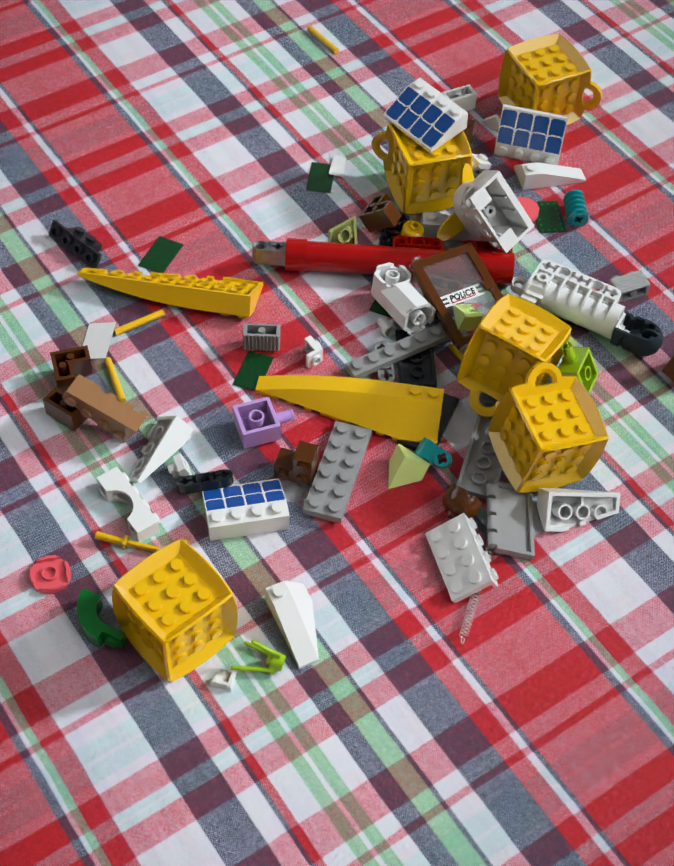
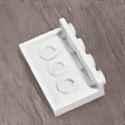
[425,513,499,603]

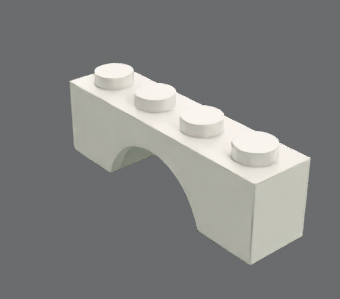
[96,467,161,543]

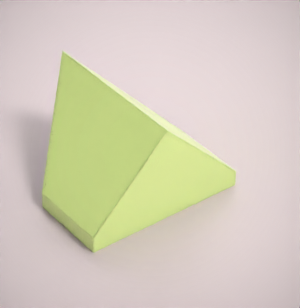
[328,215,358,244]
[453,304,483,330]
[388,444,430,489]

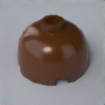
[442,484,483,519]

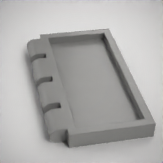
[486,481,535,560]

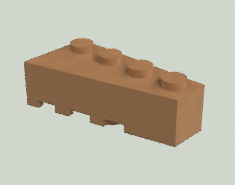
[61,374,148,443]

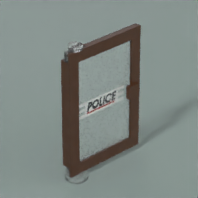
[410,242,503,356]

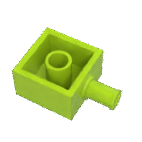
[557,342,599,394]

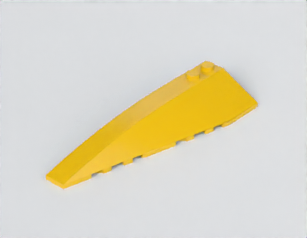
[77,268,263,319]
[255,375,444,444]

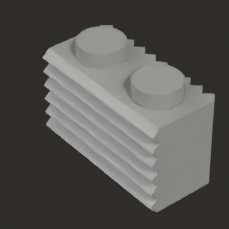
[608,270,651,304]
[243,323,281,351]

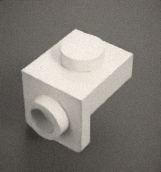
[472,153,492,170]
[304,335,323,368]

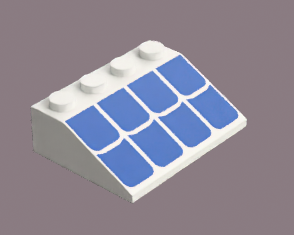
[383,78,468,153]
[494,104,568,165]
[202,478,290,541]

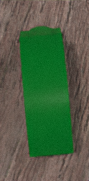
[77,588,127,650]

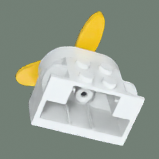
[437,163,535,253]

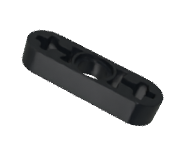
[379,213,410,246]
[176,469,234,494]

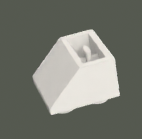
[441,84,477,111]

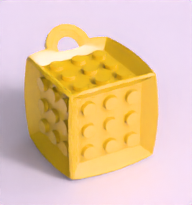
[498,34,602,125]
[371,122,473,214]
[456,294,572,418]
[488,362,609,493]
[112,539,238,683]

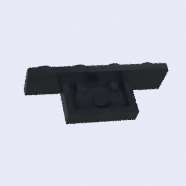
[49,220,102,269]

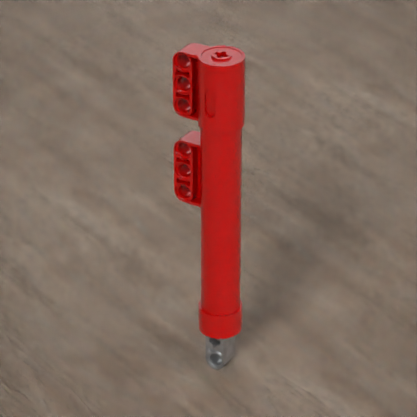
[252,235,514,286]

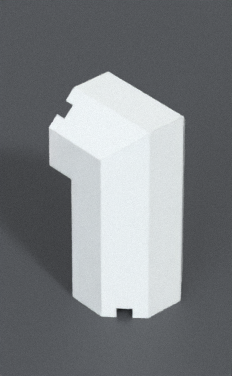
[371,262,436,335]

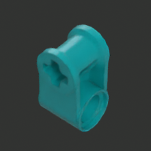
[414,437,453,468]

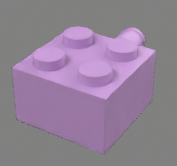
[232,397,295,449]

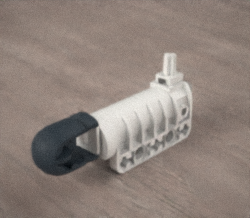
[511,260,663,356]

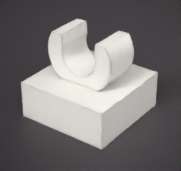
[167,453,192,479]

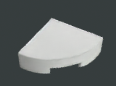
[483,114,500,131]
[210,668,238,691]

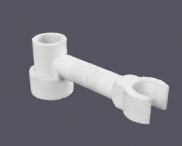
[377,317,398,337]

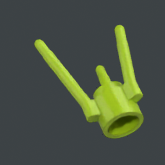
[231,640,286,675]

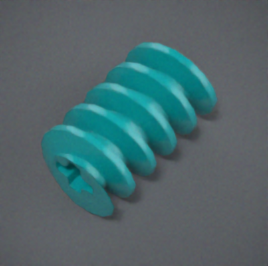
[563,190,589,227]

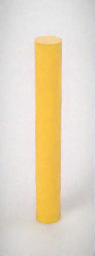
[307,25,339,54]
[113,309,165,336]
[104,357,126,403]

